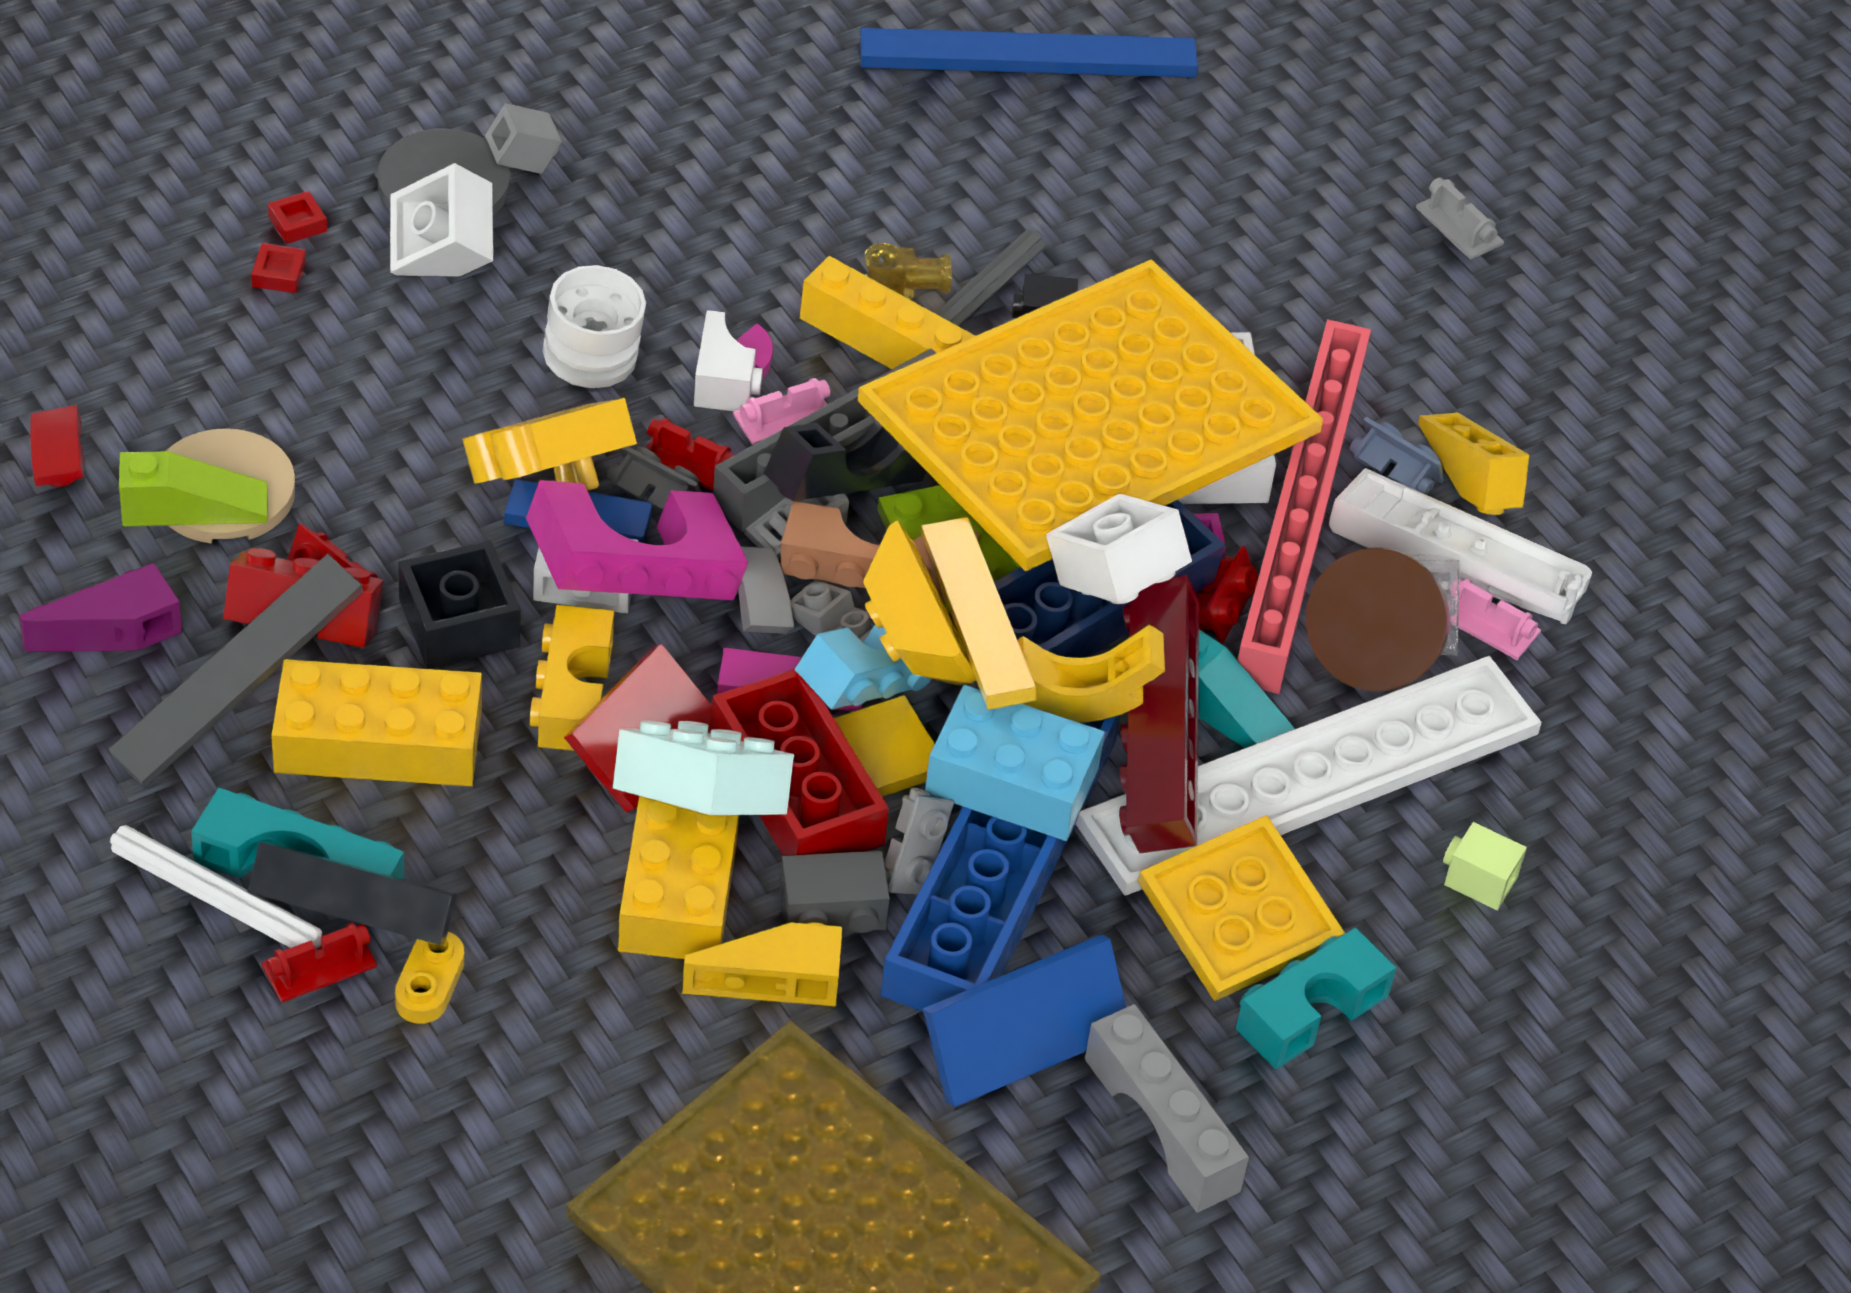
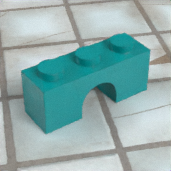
[1236,927,1396,1070]

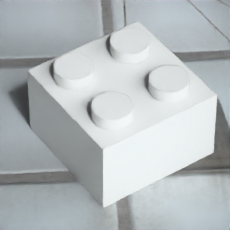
[1046,494,1192,604]

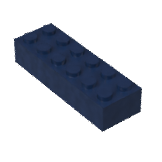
[949,500,1225,658]

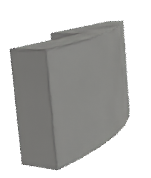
[736,547,794,634]
[790,580,875,642]

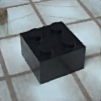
[398,540,521,669]

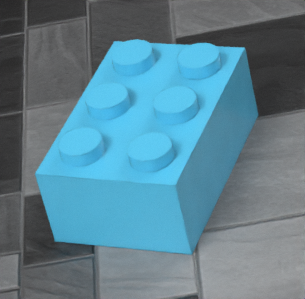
[925,685,1105,841]

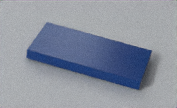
[923,935,1126,1107]

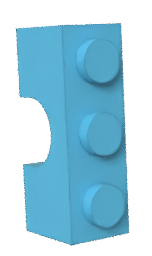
[795,625,932,710]

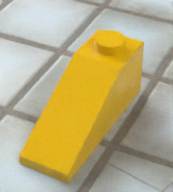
[1418,412,1529,515]
[682,922,842,1007]

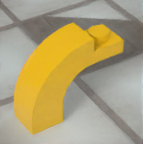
[1017,625,1165,723]

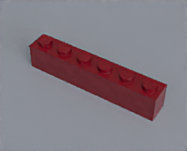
[1119,575,1199,854]

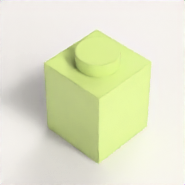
[1443,822,1527,911]

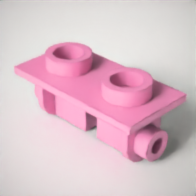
[733,378,830,445]
[1447,578,1541,660]

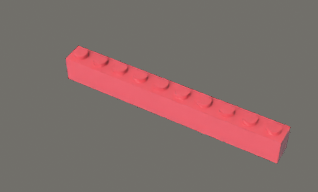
[1237,319,1371,694]

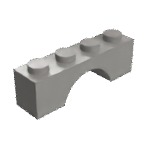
[1085,1004,1249,1213]

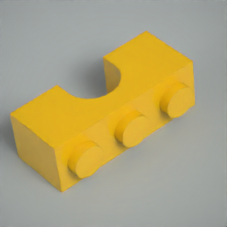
[530,605,614,751]

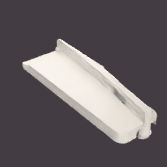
[1329,468,1592,624]

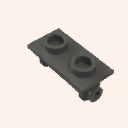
[607,446,702,512]

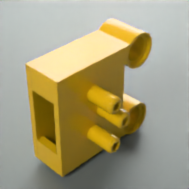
[462,398,637,491]

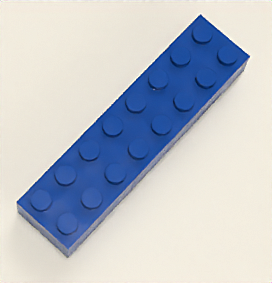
[881,714,1121,1012]

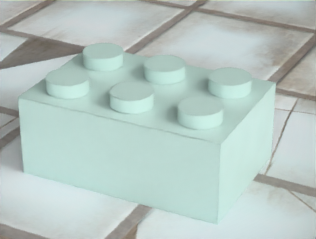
[613,721,794,815]

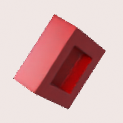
[268,191,327,244]
[251,243,306,293]

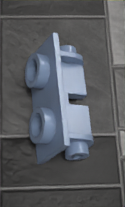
[1349,417,1444,495]

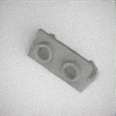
[1416,178,1504,260]
[884,788,955,895]

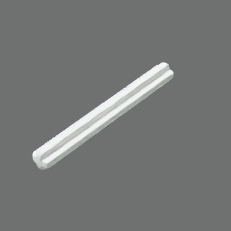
[110,825,322,951]

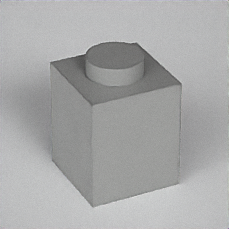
[485,103,562,174]

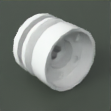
[543,265,646,388]

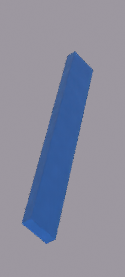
[860,28,1198,78]

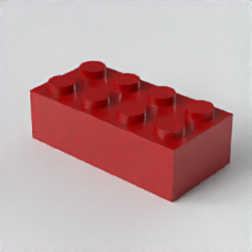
[710,669,889,856]

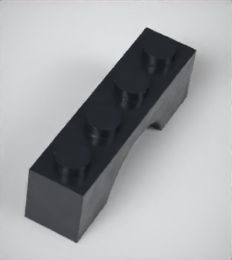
[764,421,927,501]

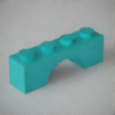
[191,787,405,880]

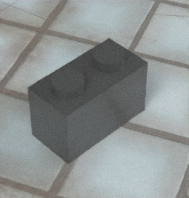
[779,851,890,933]

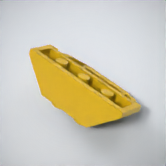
[863,520,976,686]

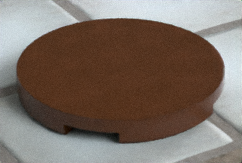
[1306,547,1450,691]

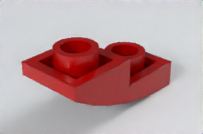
[30,405,84,487]

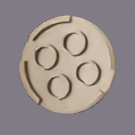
[166,429,295,543]

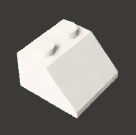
[390,163,493,276]

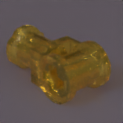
[864,243,952,299]

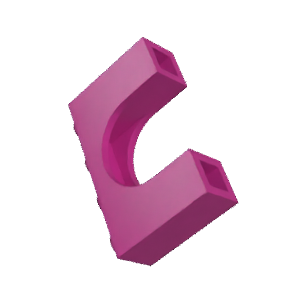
[526,480,748,600]

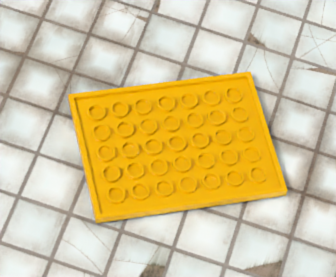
[858,259,1323,571]

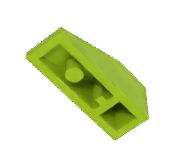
[119,451,268,527]

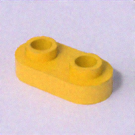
[395,932,464,1024]

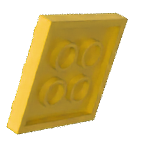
[1137,815,1345,1002]

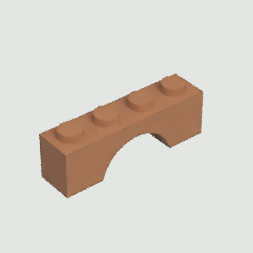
[781,501,980,603]

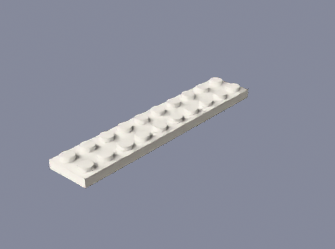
[1076,656,1542,896]

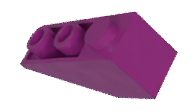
[19,563,182,652]

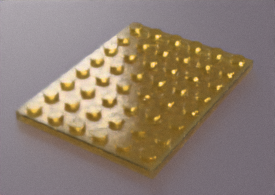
[566,1021,1101,1293]

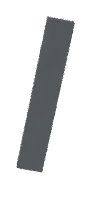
[108,554,363,788]

